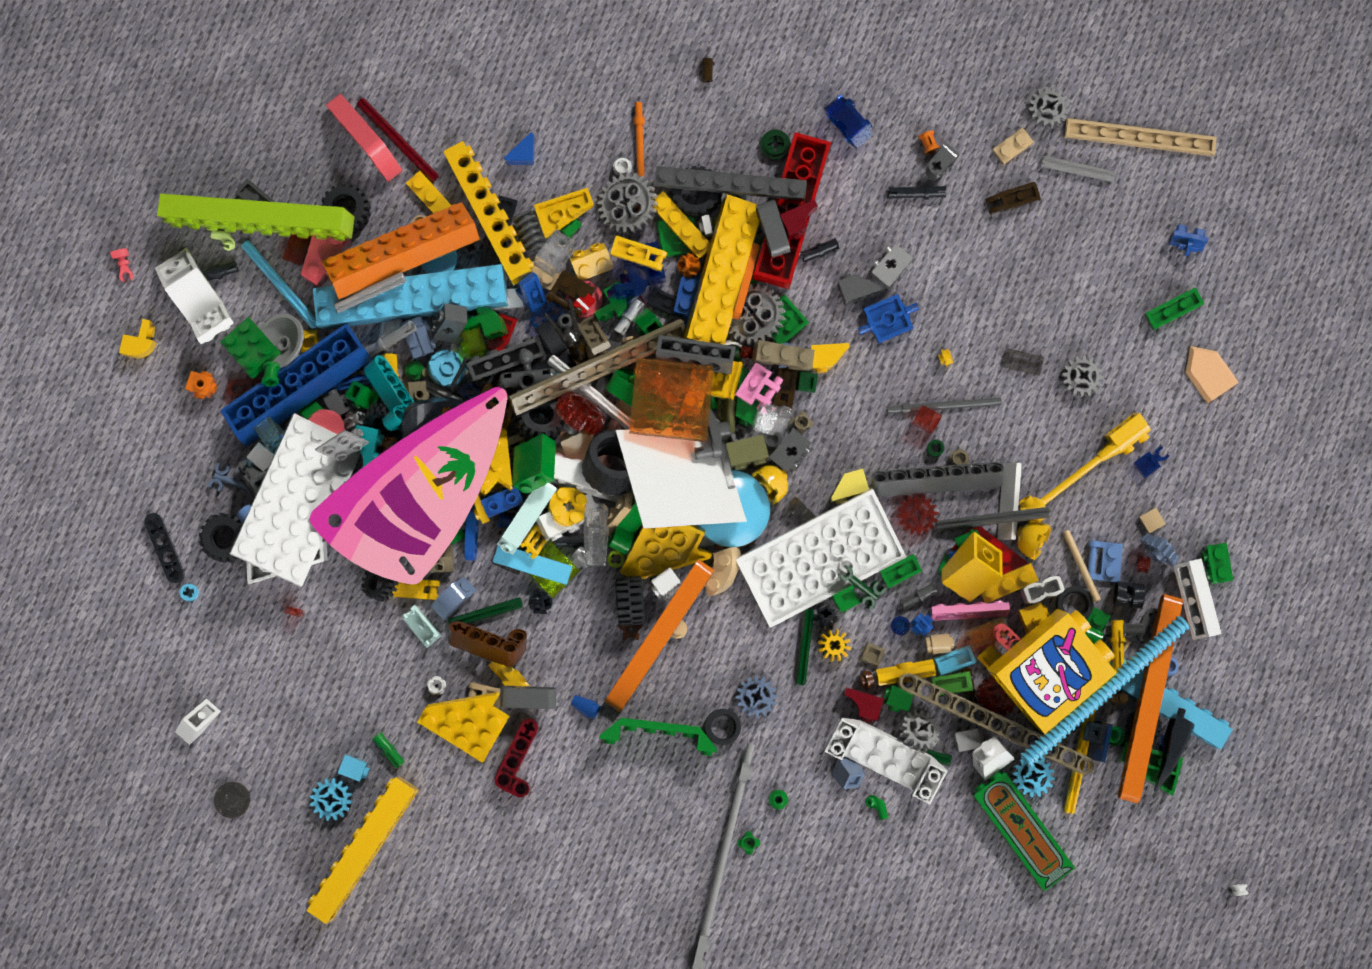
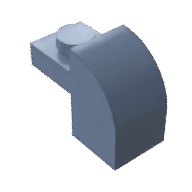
[431,577,477,620]

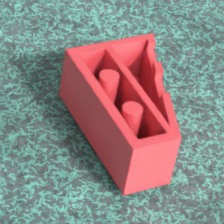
[301,236,352,288]

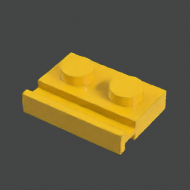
[706,362,743,400]

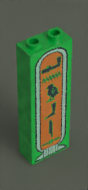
[972,771,1075,892]

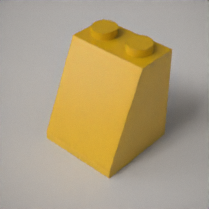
[942,532,1003,602]

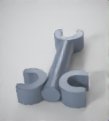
[208,462,251,496]

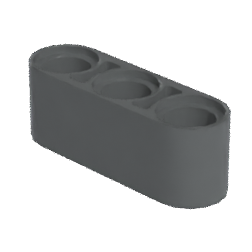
[755,200,790,258]
[500,686,556,709]

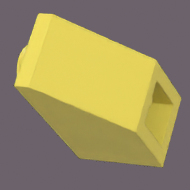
[830,469,869,505]

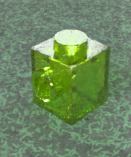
[461,327,488,358]

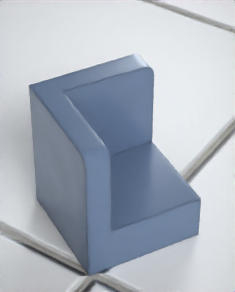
[832,758,865,789]

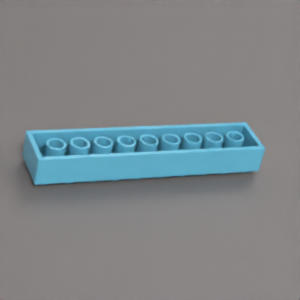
[313,264,509,330]

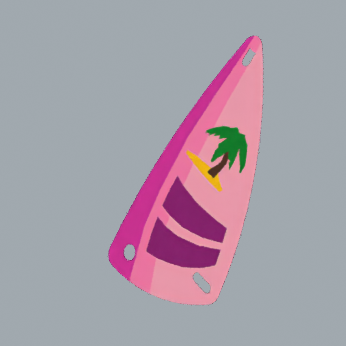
[310,387,507,584]

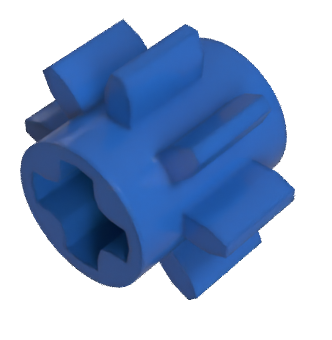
[910,613,934,636]

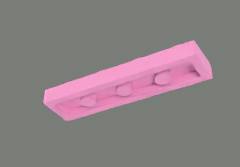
[930,601,1010,621]

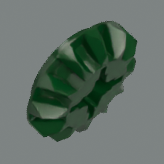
[760,130,791,160]

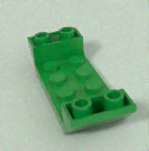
[599,718,717,756]

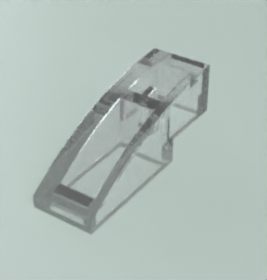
[584,504,609,566]

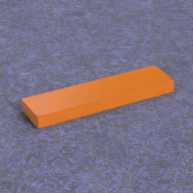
[732,243,760,320]

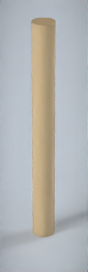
[1062,530,1101,602]

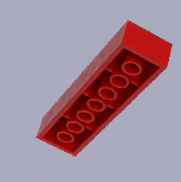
[753,132,831,290]

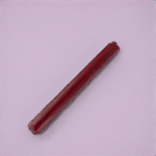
[357,98,439,183]

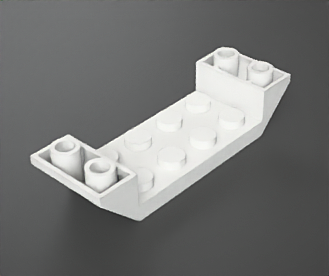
[825,718,948,804]

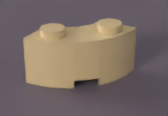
[705,547,741,596]

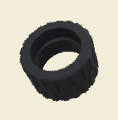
[582,430,632,496]

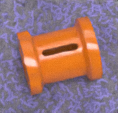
[918,130,940,155]

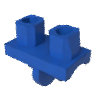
[1169,224,1208,256]

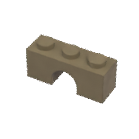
[751,340,815,372]

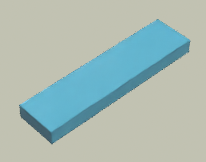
[493,546,572,585]

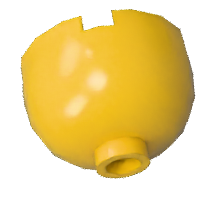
[751,465,788,505]
[1016,521,1052,560]

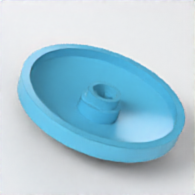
[697,470,770,548]

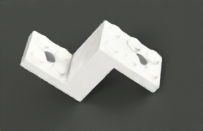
[155,247,233,344]

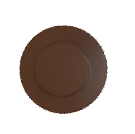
[858,670,874,690]

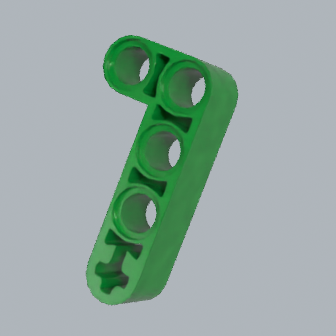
[606,367,677,429]
[607,496,642,554]

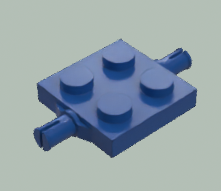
[672,269,703,329]
[857,294,919,344]

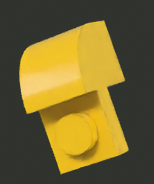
[119,319,157,358]

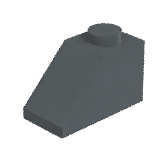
[837,274,882,305]

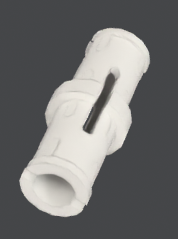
[614,298,644,336]

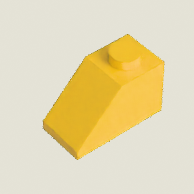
[810,343,850,374]

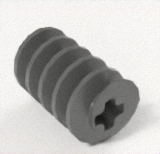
[512,210,548,253]

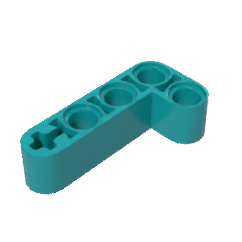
[364,355,414,431]

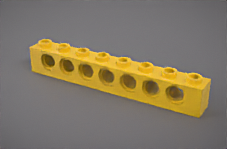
[443,141,534,285]

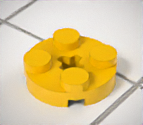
[548,487,588,527]

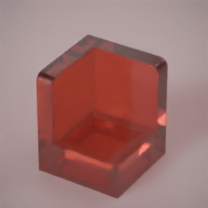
[912,405,942,435]

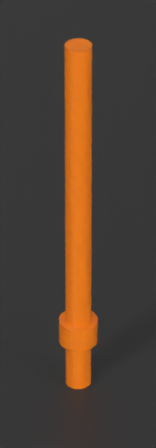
[633,102,645,212]

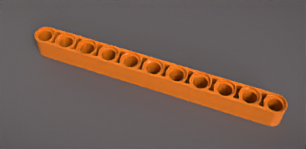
[1118,594,1183,804]

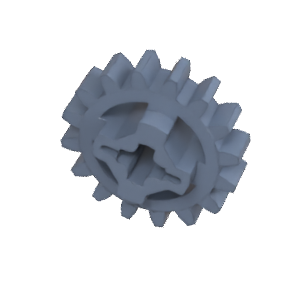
[1140,533,1180,566]
[736,676,778,718]

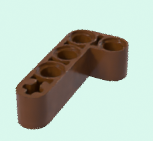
[448,621,527,667]

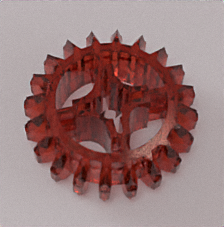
[555,392,606,436]

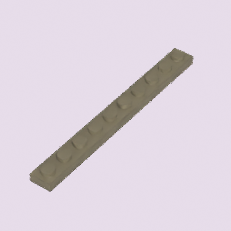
[509,319,686,416]

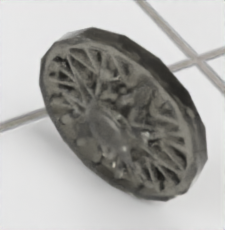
[214,782,251,818]

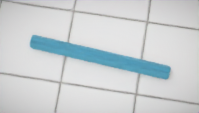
[241,240,317,330]

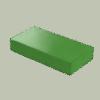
[931,671,973,696]

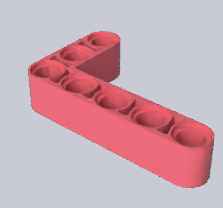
[326,93,403,182]

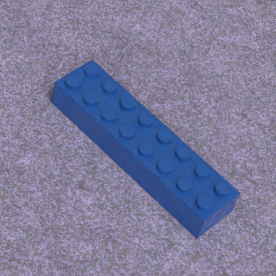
[220,323,372,447]

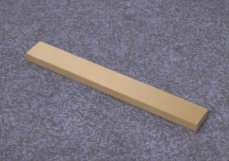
[1064,118,1217,156]

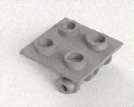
[315,429,369,462]

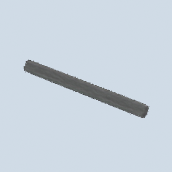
[936,507,1051,531]

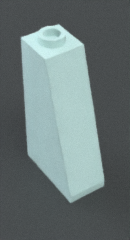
[497,483,557,555]

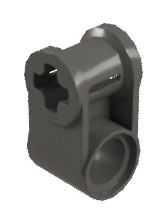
[926,142,960,179]

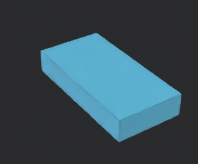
[933,645,977,676]

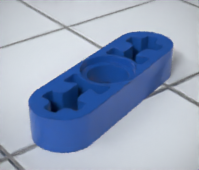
[465,505,479,561]

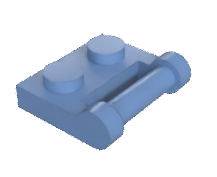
[1087,540,1123,582]

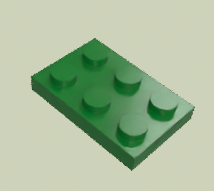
[220,317,281,379]

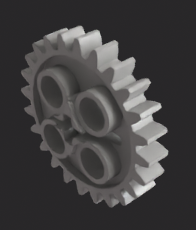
[597,172,658,234]
[729,284,785,346]

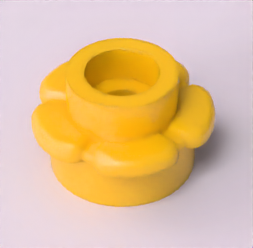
[938,349,953,367]

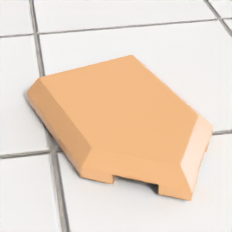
[1185,346,1239,404]

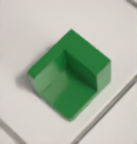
[831,585,860,614]

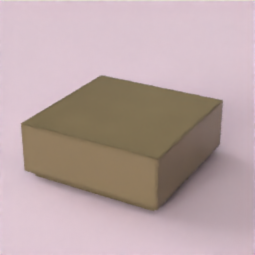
[860,642,886,667]

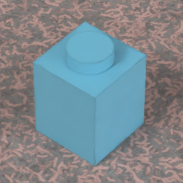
[338,755,370,782]

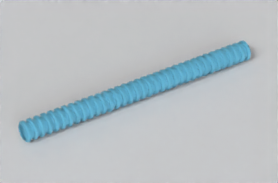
[1020,616,1190,767]

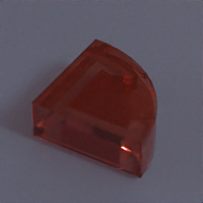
[285,606,305,618]

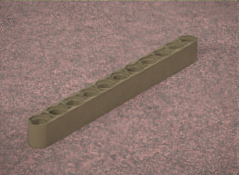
[897,673,1095,775]

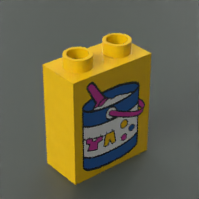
[987,609,1117,734]

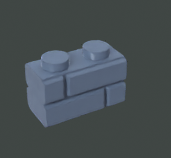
[400,316,437,361]

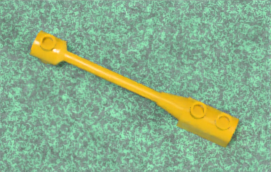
[1019,413,1151,522]

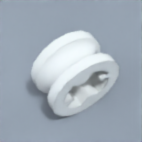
[1229,884,1249,896]

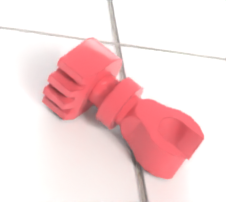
[110,248,134,282]

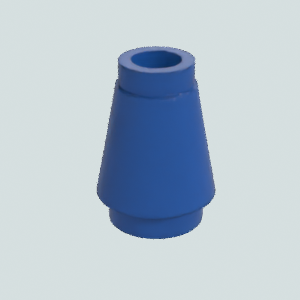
[571,695,601,719]

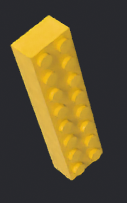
[683,194,759,345]
[306,777,419,924]

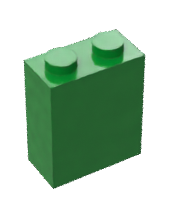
[512,433,556,494]

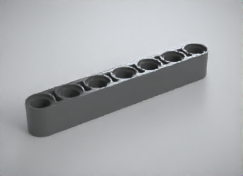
[871,462,1004,497]

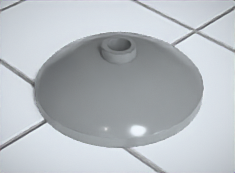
[260,314,304,368]

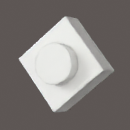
[698,215,713,238]

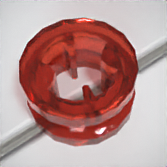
[1136,555,1150,574]

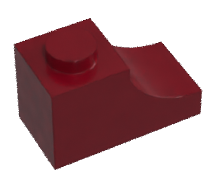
[780,199,818,240]
[843,687,884,724]

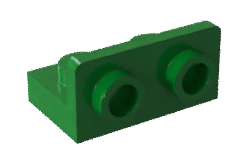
[1201,543,1234,585]

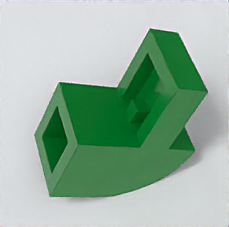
[594,281,628,322]
[464,307,508,341]

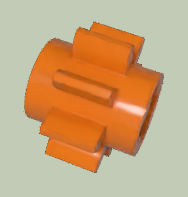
[677,253,701,278]

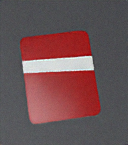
[573,293,596,314]

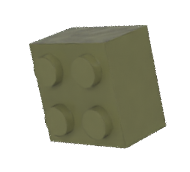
[725,434,769,471]

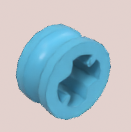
[180,584,199,601]

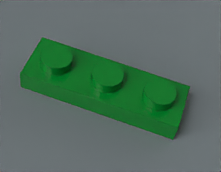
[1144,287,1205,331]

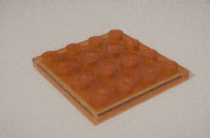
[629,358,713,442]

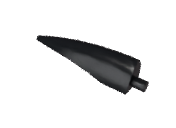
[1154,708,1195,792]

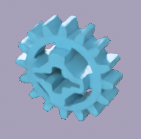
[1012,757,1055,797]
[310,778,353,821]

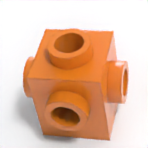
[185,371,218,400]

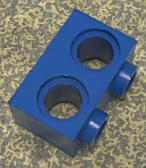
[481,486,524,518]

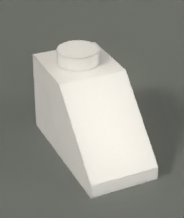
[175,699,221,745]

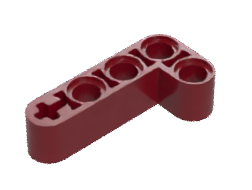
[494,718,539,798]

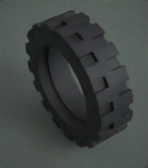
[671,166,723,218]

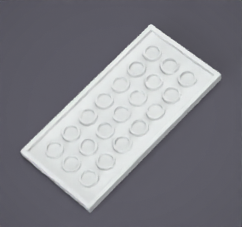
[229,413,361,587]
[736,488,906,628]

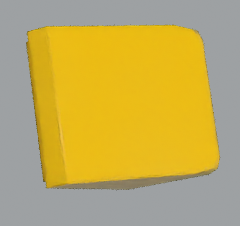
[300,329,319,353]

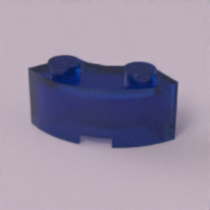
[823,95,874,149]

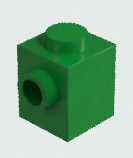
[633,308,663,336]
[344,380,379,411]
[883,686,913,713]

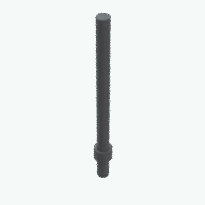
[887,397,1002,415]

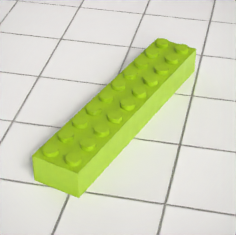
[157,193,355,241]

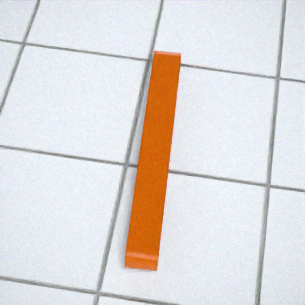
[604,559,715,713]

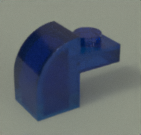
[606,266,647,304]

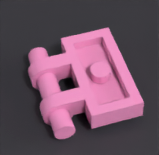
[735,363,783,413]

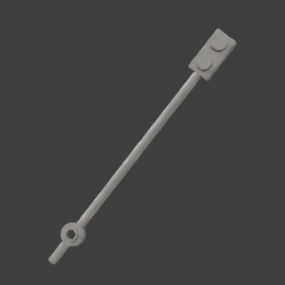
[692,743,755,969]

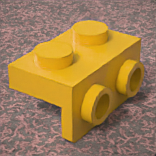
[569,243,614,281]

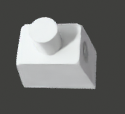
[972,737,1014,780]

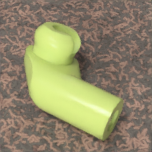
[211,230,235,251]

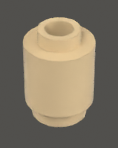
[925,633,954,654]

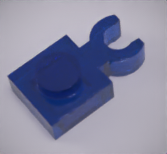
[1133,446,1169,478]

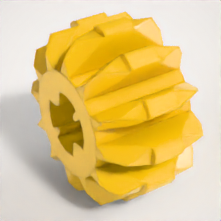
[818,629,851,662]

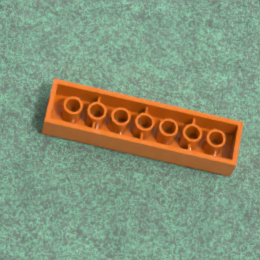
[321,202,480,299]

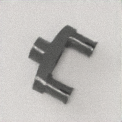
[685,409,731,460]

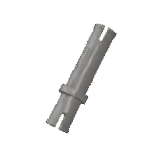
[365,321,417,358]

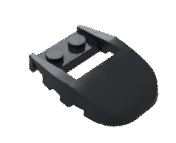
[402,396,468,439]

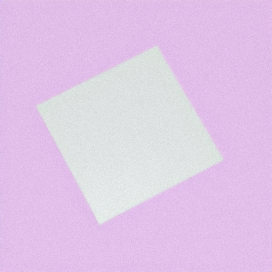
[616,426,747,528]

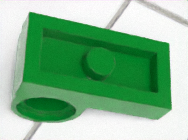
[1085,607,1111,644]

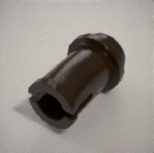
[700,58,715,82]

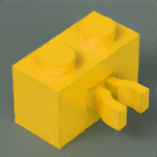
[1017,602,1049,634]

